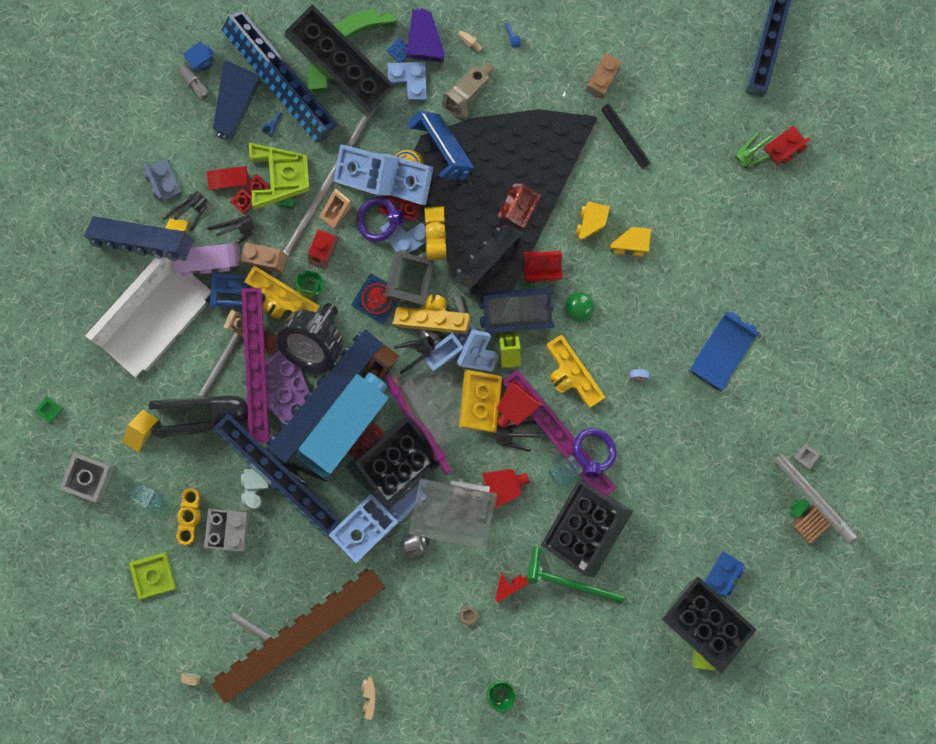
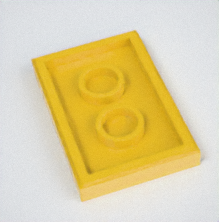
[459,370,502,433]

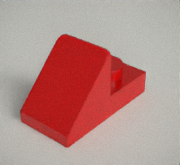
[495,572,529,603]

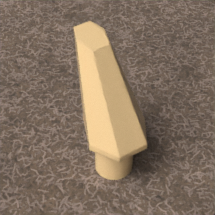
[457,30,483,52]

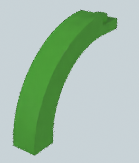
[308,8,397,94]

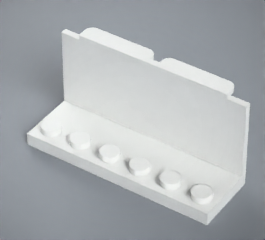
[85,257,211,378]

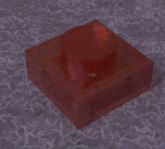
[264,330,278,355]

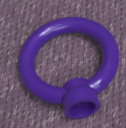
[357,197,405,242]
[573,428,617,478]

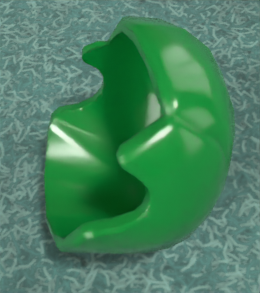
[295,270,325,299]
[565,292,595,323]
[486,680,516,712]

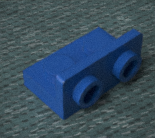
[704,551,745,597]

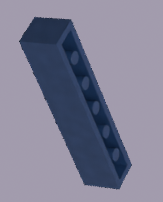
[84,216,194,262]

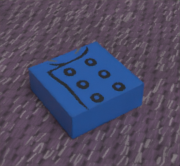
[387,37,408,63]

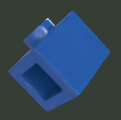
[183,41,215,73]

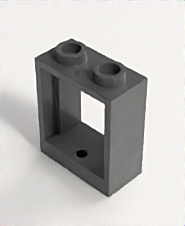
[384,250,434,307]

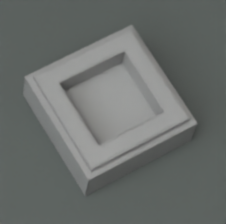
[793,443,821,470]

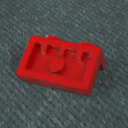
[763,125,810,166]
[523,251,563,283]

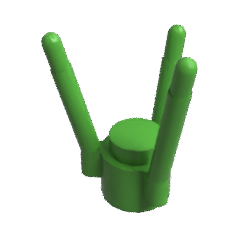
[735,133,773,168]

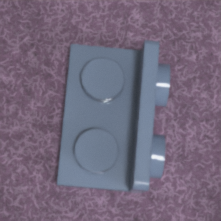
[143,158,182,202]

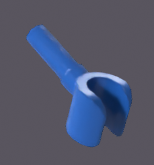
[504,23,521,47]
[262,112,282,135]

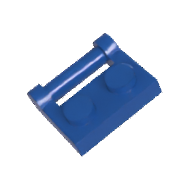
[210,273,250,308]

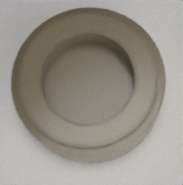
[459,606,479,625]

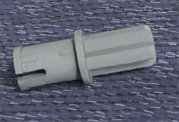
[178,64,208,99]

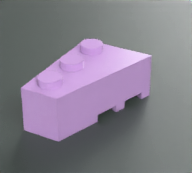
[173,243,241,276]

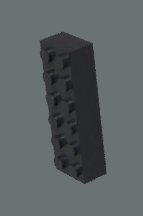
[284,4,395,117]

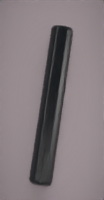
[601,103,650,169]

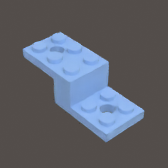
[333,144,434,205]
[329,485,427,563]

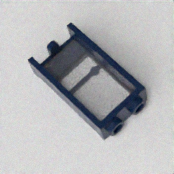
[479,286,555,333]

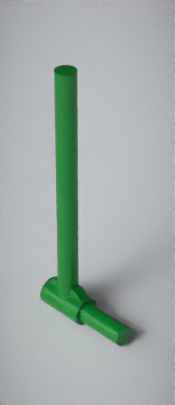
[527,546,625,603]

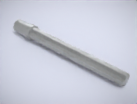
[775,454,858,545]

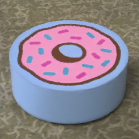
[630,369,649,380]

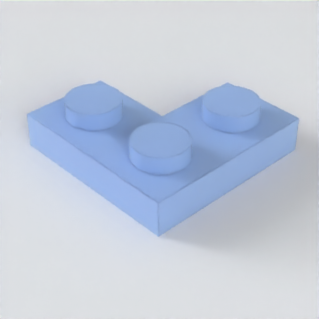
[388,62,427,101]
[380,222,426,253]
[457,330,499,372]

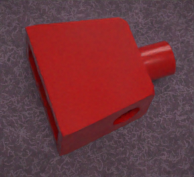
[308,229,339,270]
[497,380,543,429]
[482,469,530,509]

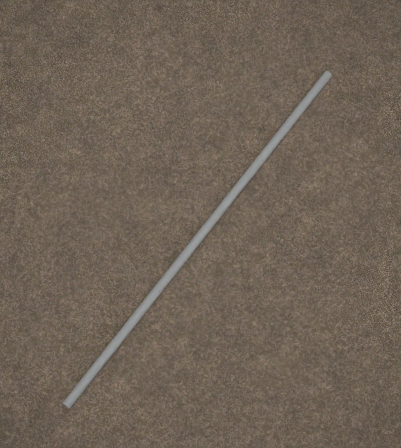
[198,107,377,397]

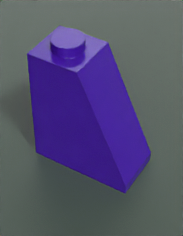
[407,8,445,63]

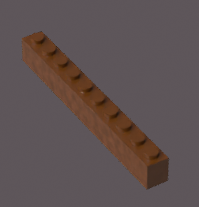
[211,568,386,704]

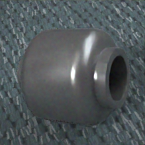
[400,531,430,558]

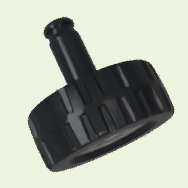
[276,303,343,373]

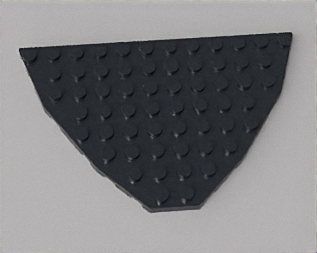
[414,109,598,318]

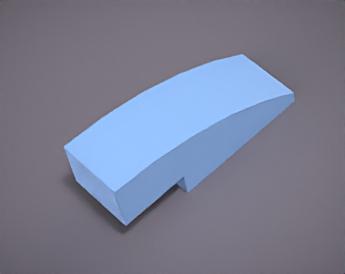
[425,322,478,371]

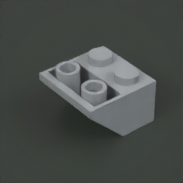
[204,509,250,551]

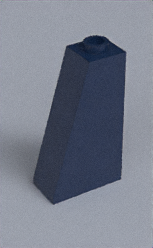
[213,60,262,140]

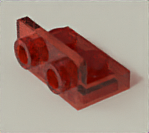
[498,183,541,228]

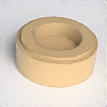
[180,673,201,686]

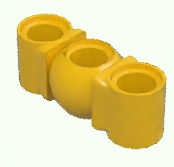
[425,206,446,260]
[176,489,202,545]

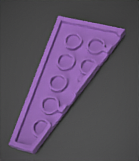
[245,350,309,423]

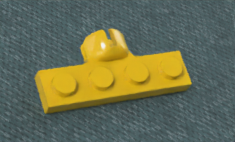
[244,266,320,319]
[393,295,471,334]
[545,334,605,409]

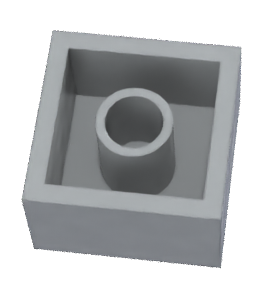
[59,453,115,503]

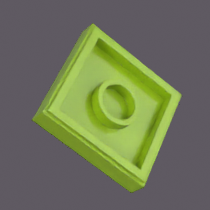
[128,552,177,600]

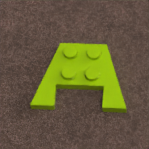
[249,143,309,210]

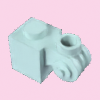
[241,469,270,509]

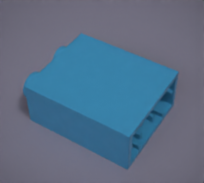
[295,373,388,480]

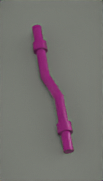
[384,374,452,475]

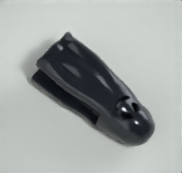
[148,395,248,438]

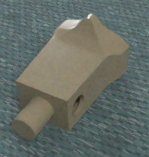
[441,62,495,119]

